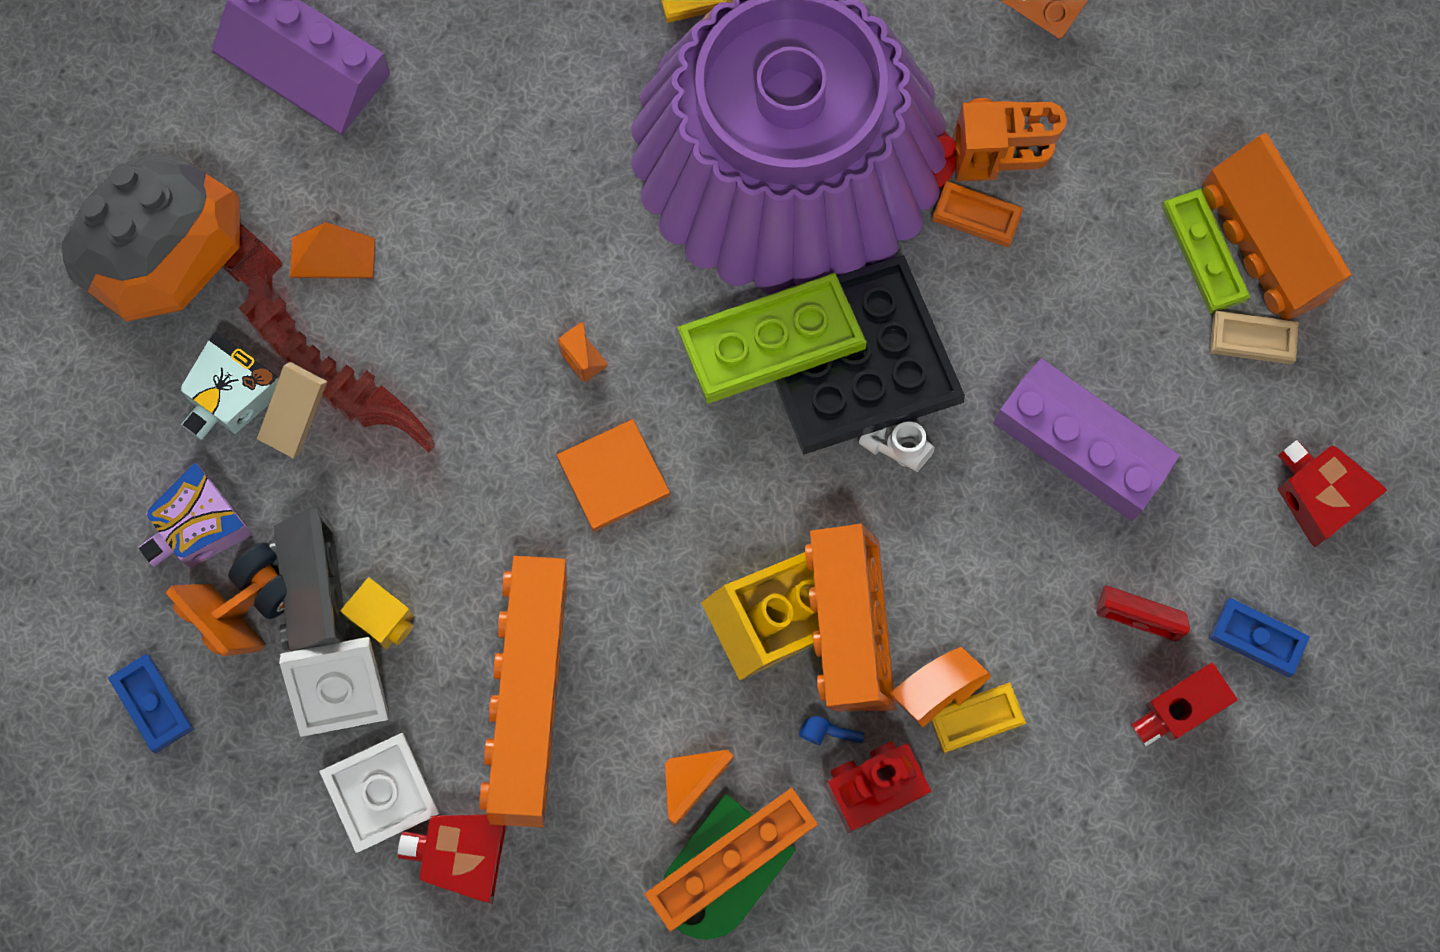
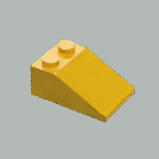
[701,552,819,681]

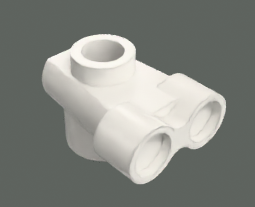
[859,421,935,472]

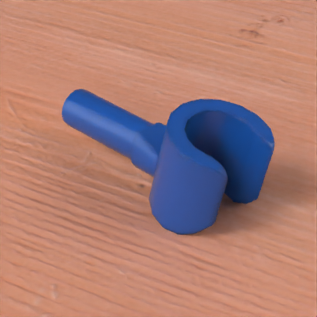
[799,716,864,746]

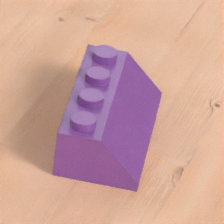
[212,0,390,135]
[993,358,1180,521]

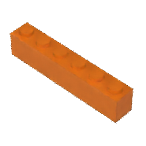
[479,556,568,828]

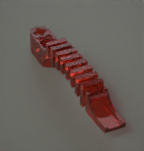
[222,223,435,453]

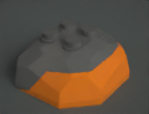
[62,153,240,322]

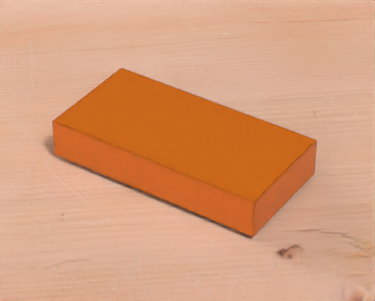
[932,181,1023,248]

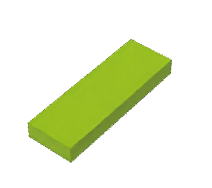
[1161,189,1251,314]

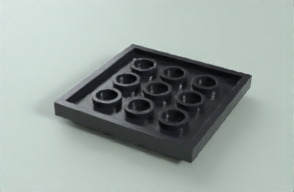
[775,255,965,455]

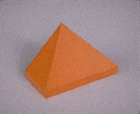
[290,222,375,278]
[665,750,734,827]

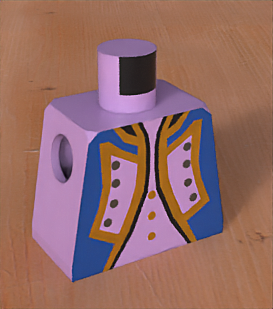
[138,463,252,568]

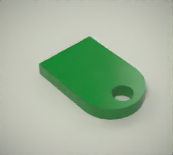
[663,794,796,940]

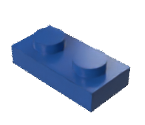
[1209,598,1310,678]
[108,653,194,753]

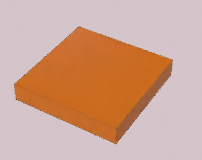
[556,419,670,532]

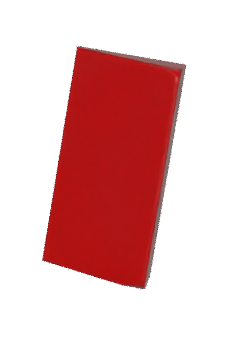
[1096,585,1190,642]

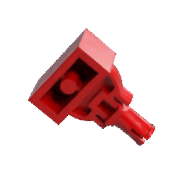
[825,741,932,833]

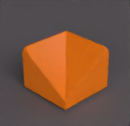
[558,322,608,382]

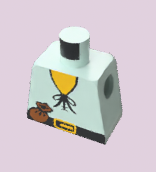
[181,331,279,441]

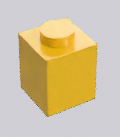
[340,577,414,650]

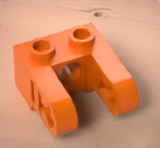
[952,98,1067,182]

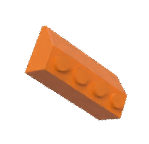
[1202,132,1352,321]
[805,524,896,711]

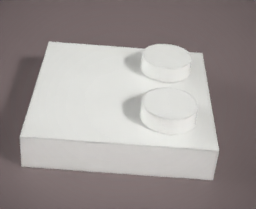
[279,637,388,737]
[319,733,440,853]

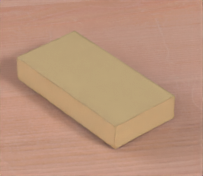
[1210,311,1299,365]
[257,362,327,458]

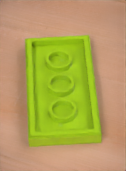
[677,273,866,404]

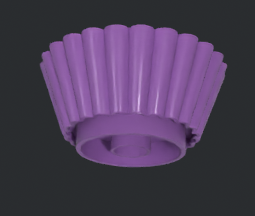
[631,0,947,294]

